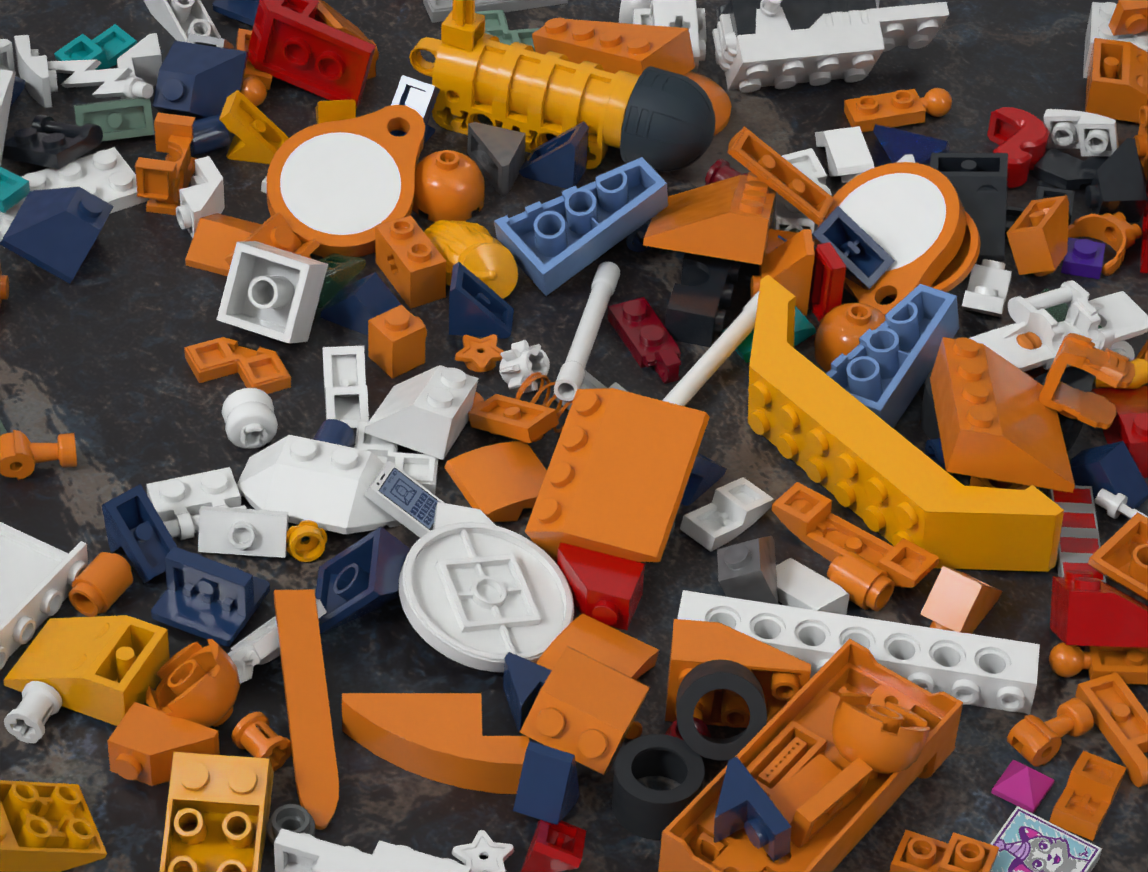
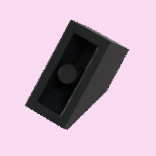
[1085,138,1148,222]

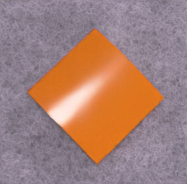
[444,441,547,522]
[536,614,659,680]

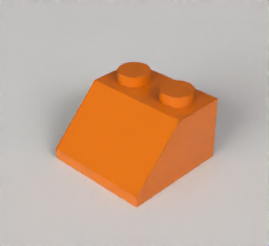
[520,646,650,775]

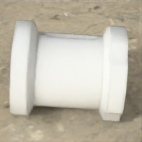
[4,681,63,743]

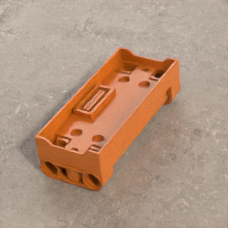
[658,639,963,872]

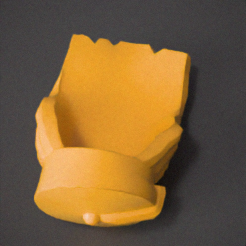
[424,220,518,299]

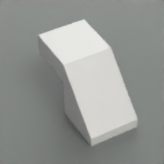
[117,33,162,99]
[322,346,369,428]

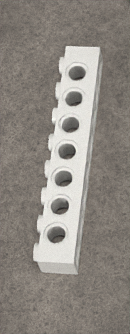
[677,590,1040,714]

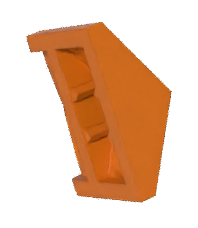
[185,213,262,276]

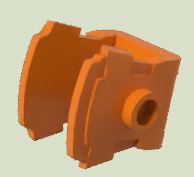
[1039,333,1135,429]

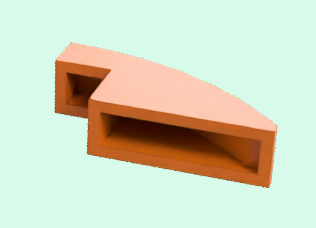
[342,693,529,794]

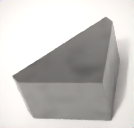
[467,122,526,196]

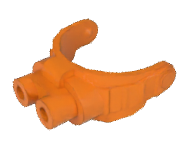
[1068,212,1142,276]

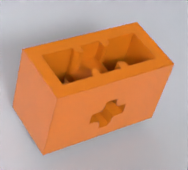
[375,215,446,309]

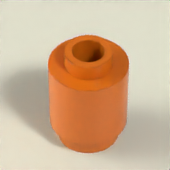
[827,551,895,611]
[69,552,133,617]

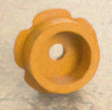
[286,520,327,562]

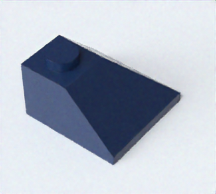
[153,41,248,120]
[0,186,114,284]
[315,526,410,634]

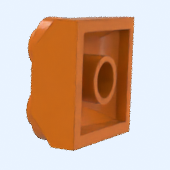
[1088,512,1148,602]

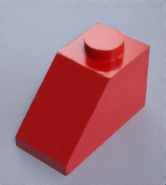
[557,542,645,630]

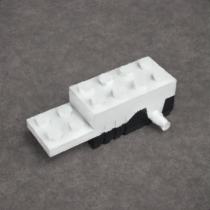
[712,0,949,93]

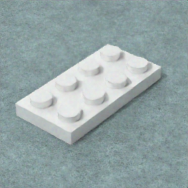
[0,147,148,248]

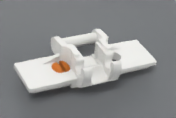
[969,280,1148,372]

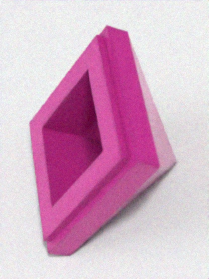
[991,760,1054,814]

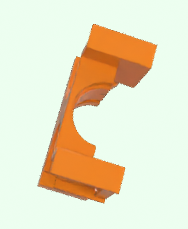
[135,112,197,215]

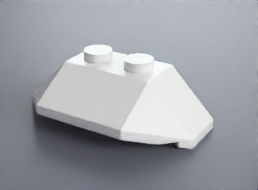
[237,435,401,534]

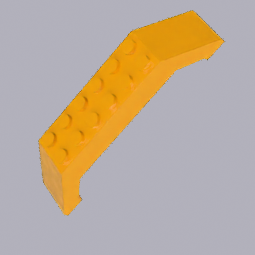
[747,275,1064,572]

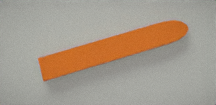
[273,589,339,830]

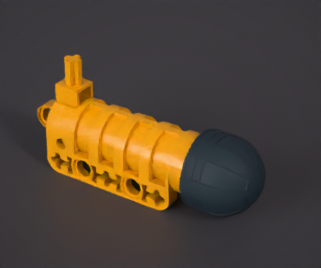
[409,0,716,171]

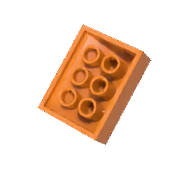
[643,172,777,265]
[930,337,1075,493]
[525,388,710,562]

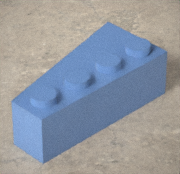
[494,157,668,296]
[826,284,959,428]

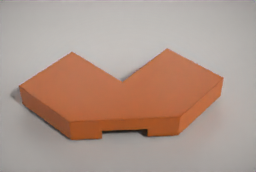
[184,337,291,394]

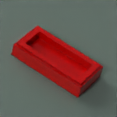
[808,242,846,323]

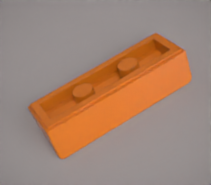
[728,126,834,225]

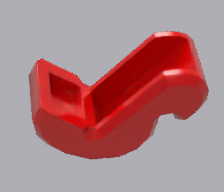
[987,107,1050,189]

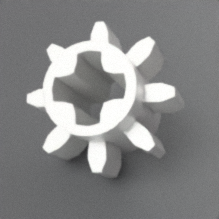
[499,340,550,393]

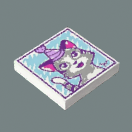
[991,806,1102,872]

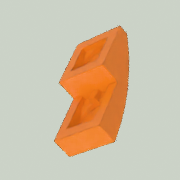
[1049,750,1127,841]

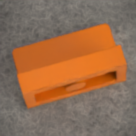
[769,754,873,848]

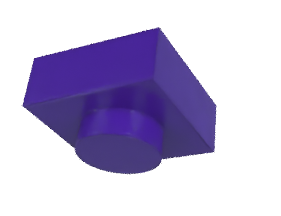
[1061,237,1105,279]

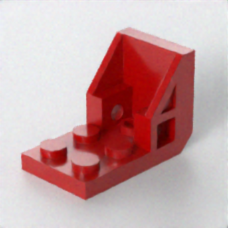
[247,0,376,109]

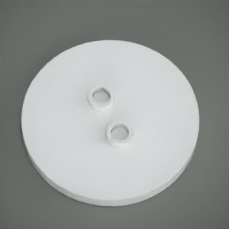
[399,522,574,672]

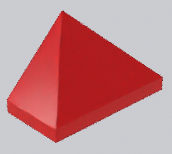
[521,820,586,872]

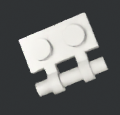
[146,467,246,540]

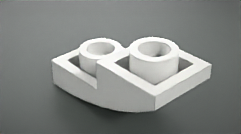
[14,35,58,108]
[1044,109,1119,156]

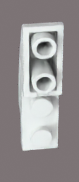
[274,828,471,872]

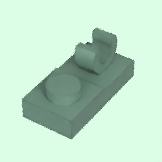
[73,98,155,141]

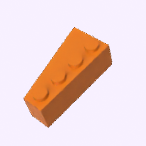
[532,18,695,76]

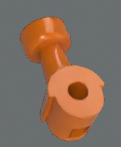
[0,430,77,480]
[1007,698,1094,767]

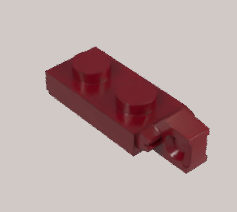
[607,297,681,384]

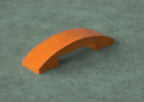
[772,482,939,587]

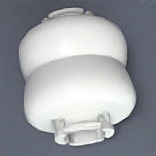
[222,388,278,449]

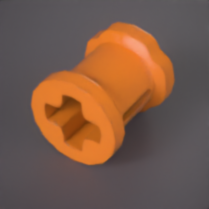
[231,712,292,771]

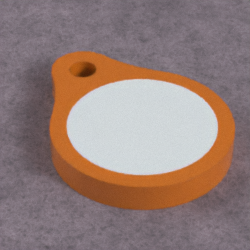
[267,104,425,259]
[818,162,966,315]

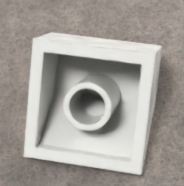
[365,365,479,460]

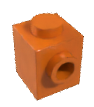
[368,305,427,379]

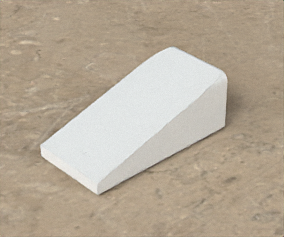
[776,558,849,615]

